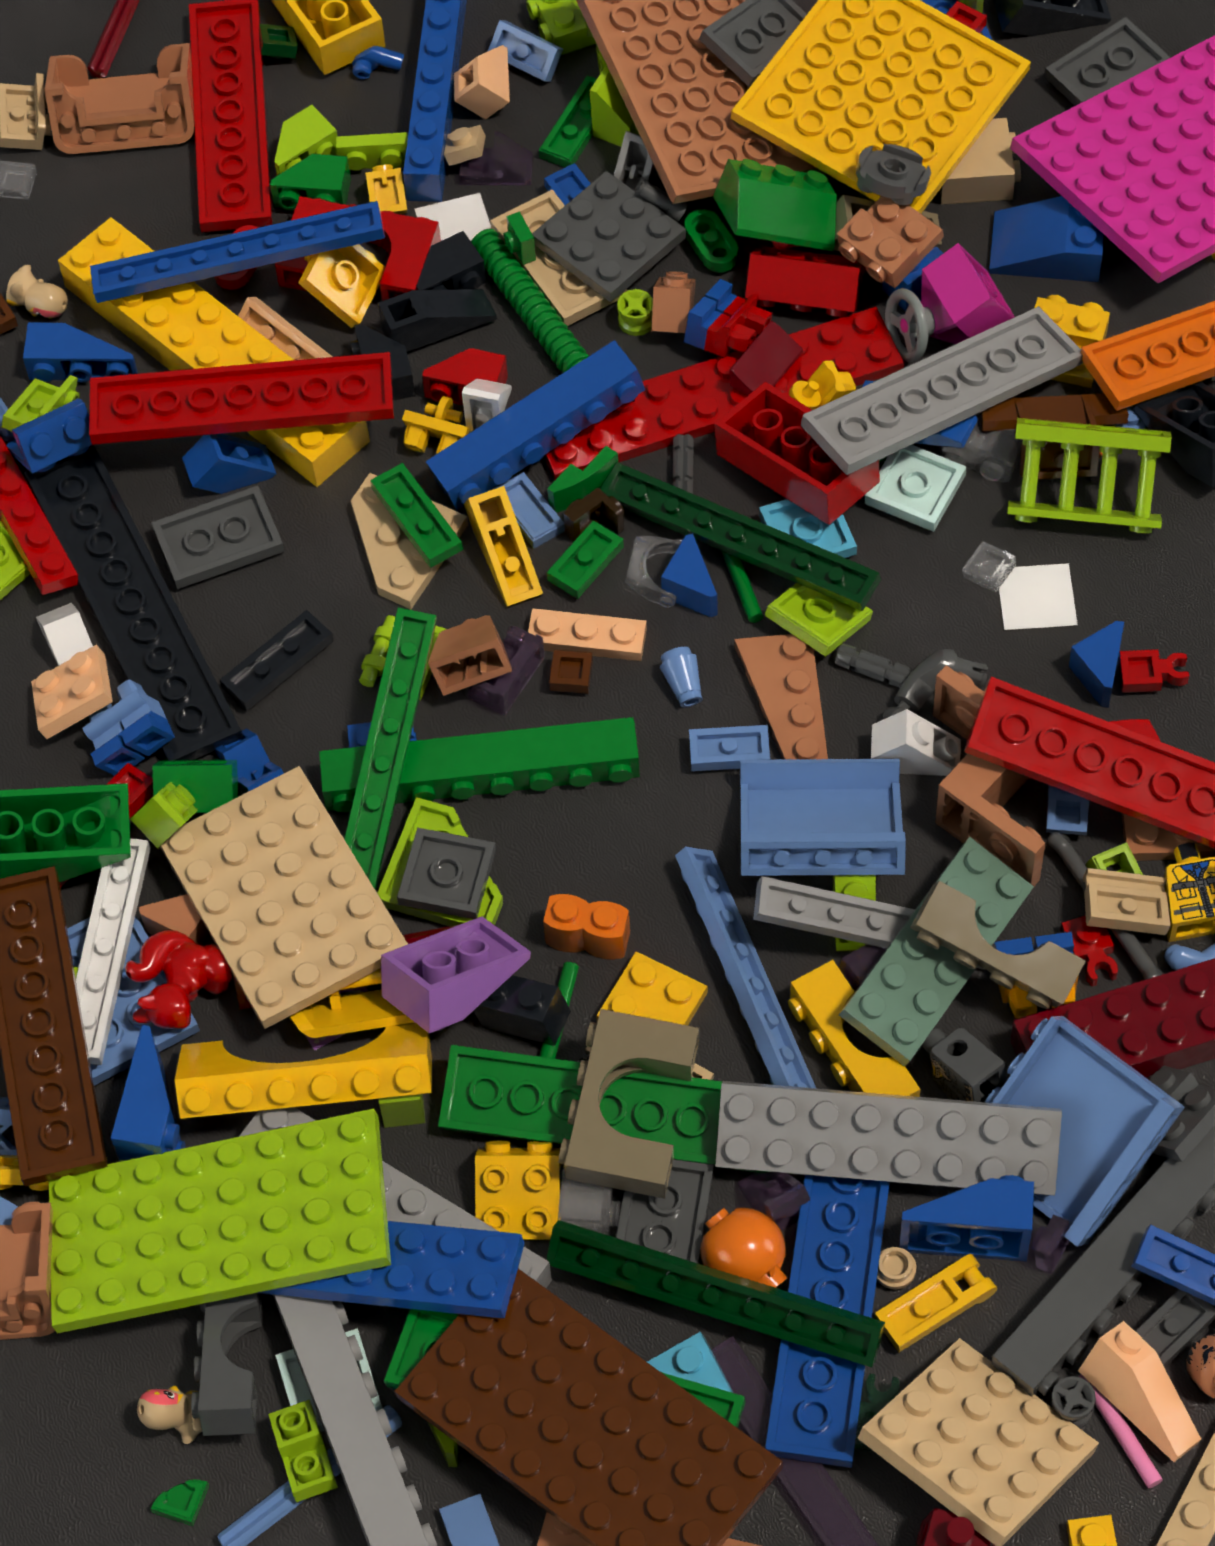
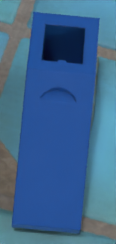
[23,322,138,382]

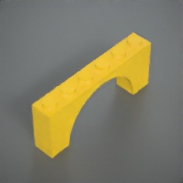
[174,1023,432,1119]

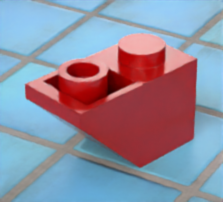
[422,348,508,405]

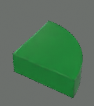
[151,1479,209,1526]

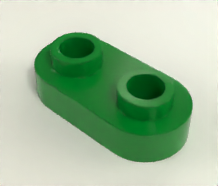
[684,209,738,272]

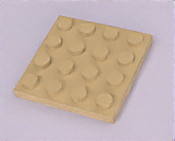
[858,1338,1099,1546]

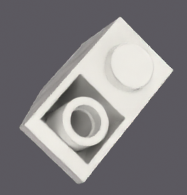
[871,709,961,776]

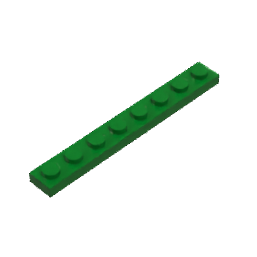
[344,607,437,891]

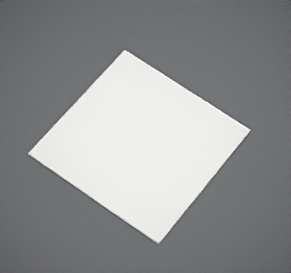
[414,193,491,241]
[996,563,1078,630]

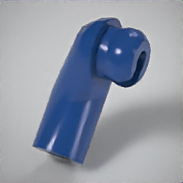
[352,46,404,79]

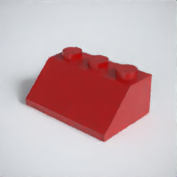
[745,245,865,317]

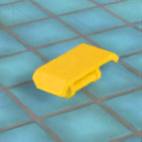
[290,968,415,1038]

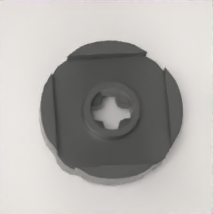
[856,144,931,205]

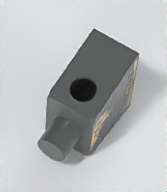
[922,1028,1006,1102]

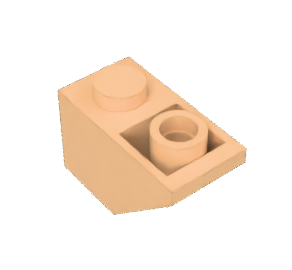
[454,45,510,120]

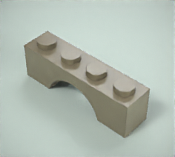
[910,881,1086,1009]

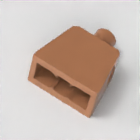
[428,615,512,696]

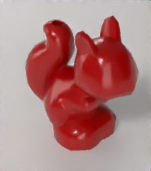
[125,930,232,1029]

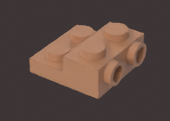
[837,196,944,288]

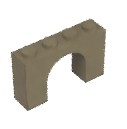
[559,1009,699,1199]

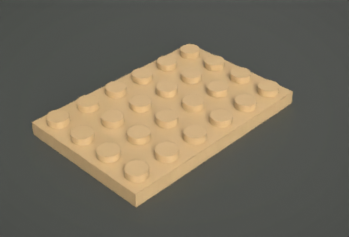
[160,766,408,1029]

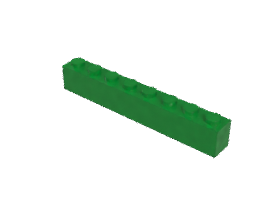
[319,717,640,812]

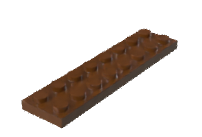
[0,866,108,1186]

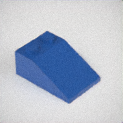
[989,196,1104,282]
[111,1025,185,1162]
[899,1175,1034,1262]

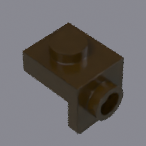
[564,487,624,542]

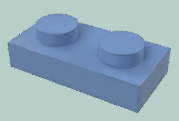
[487,20,563,82]
[689,725,770,771]

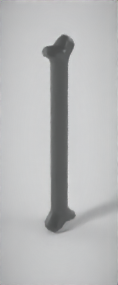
[1047,832,1163,980]

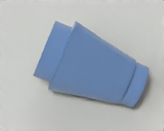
[660,646,703,708]

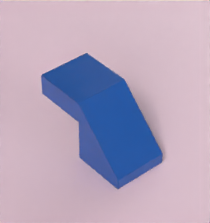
[215,728,284,794]

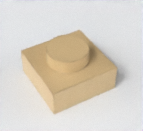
[444,125,486,166]

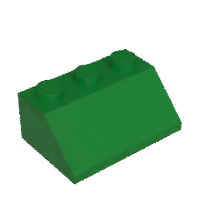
[713,159,837,251]

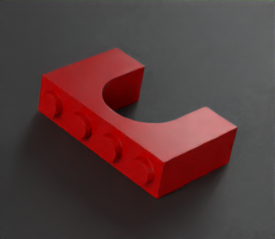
[275,196,441,301]

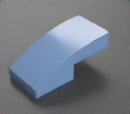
[1046,785,1089,835]

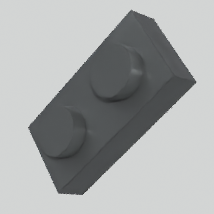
[1136,1289,1215,1368]

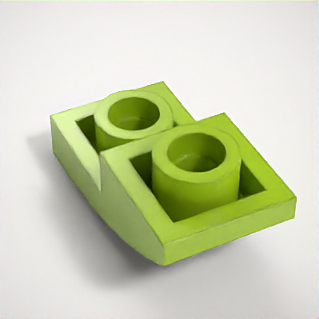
[268,1399,338,1502]

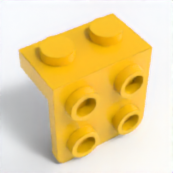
[475,1141,562,1240]

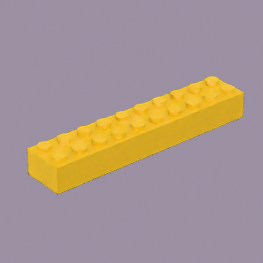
[58,217,370,487]

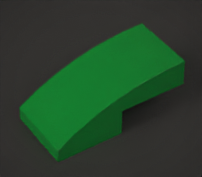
[547,446,618,513]

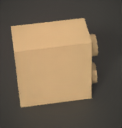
[939,118,1021,205]

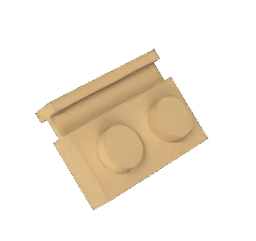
[1083,868,1170,935]

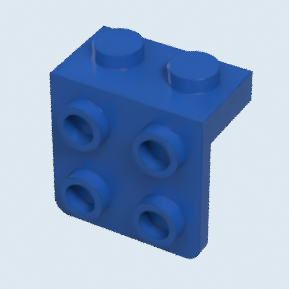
[6,398,92,473]

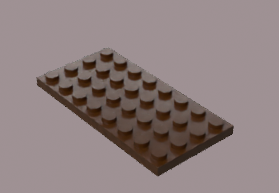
[394,1268,783,1546]

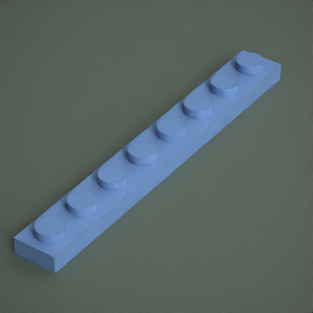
[675,846,816,1088]

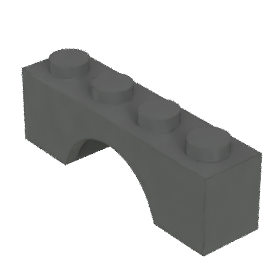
[191,1293,264,1436]

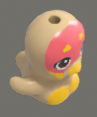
[6,265,68,318]
[137,1386,202,1444]

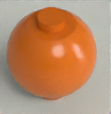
[700,1208,787,1288]

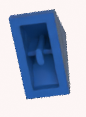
[661,533,718,617]
[1069,621,1124,708]

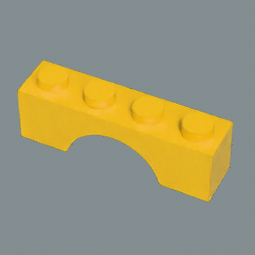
[788,960,920,1097]

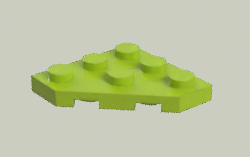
[377,797,503,926]

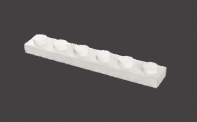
[76,838,151,1065]

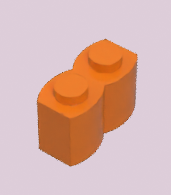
[543,894,630,960]

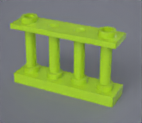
[1007,418,1172,533]

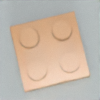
[31,644,113,739]

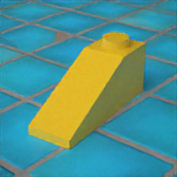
[464,486,543,607]

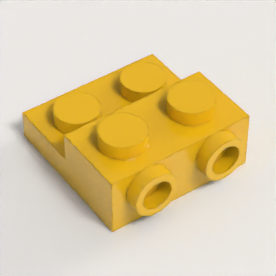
[298,244,385,328]
[1035,295,1110,388]

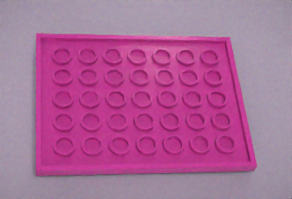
[1010,35,1215,283]

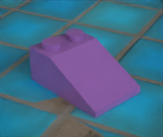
[381,916,531,1033]

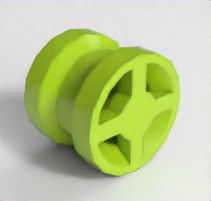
[617,289,653,336]

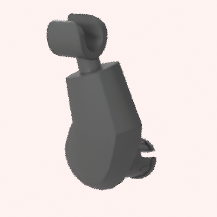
[883,648,988,719]

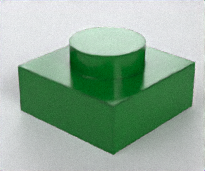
[503,211,536,265]

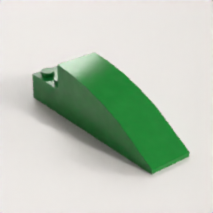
[0,783,131,882]

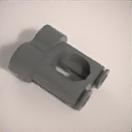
[635,177,688,222]

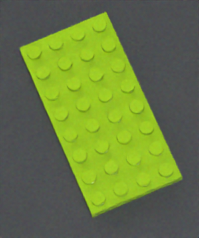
[49,1108,391,1334]

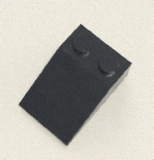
[993,0,1111,36]
[1134,382,1215,488]

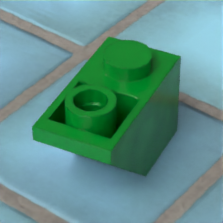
[270,154,351,210]

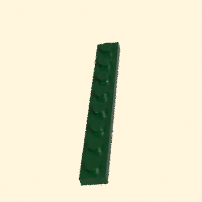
[600,462,881,611]
[546,1220,885,1368]

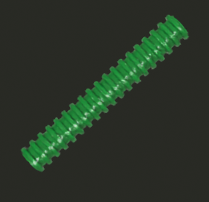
[471,229,589,373]

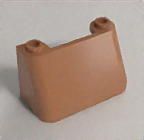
[45,43,195,154]
[0,1202,55,1340]

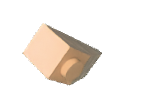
[1078,1321,1201,1462]

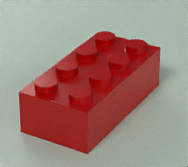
[714,381,880,525]

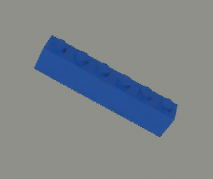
[425,340,645,511]

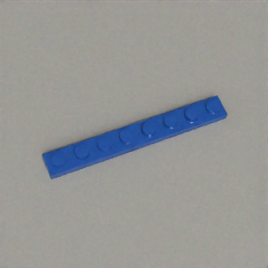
[90,201,385,303]

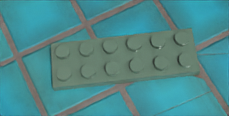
[839,837,1034,1066]

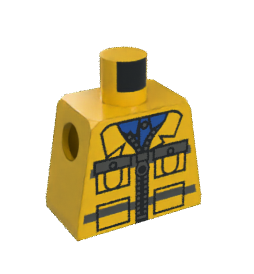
[1164,843,1215,942]

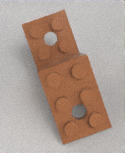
[933,665,1045,888]

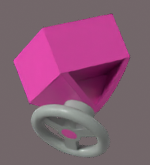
[885,243,1015,362]

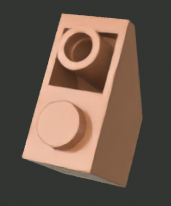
[651,271,696,333]

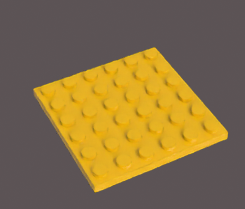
[731,0,1031,214]

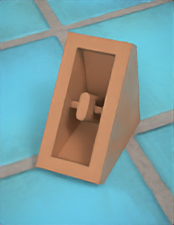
[139,894,209,945]

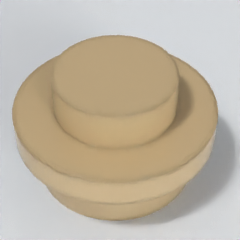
[877,1247,916,1289]

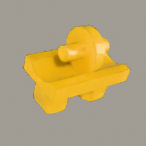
[789,361,856,410]
[402,396,469,454]

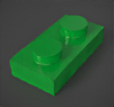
[547,520,624,599]

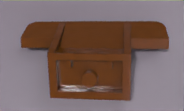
[980,393,1129,479]

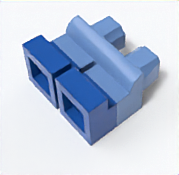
[82,680,175,776]

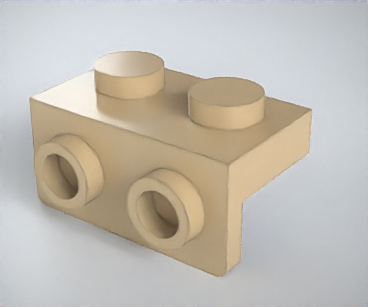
[0,73,51,150]

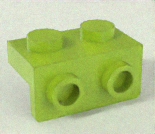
[1,375,80,431]

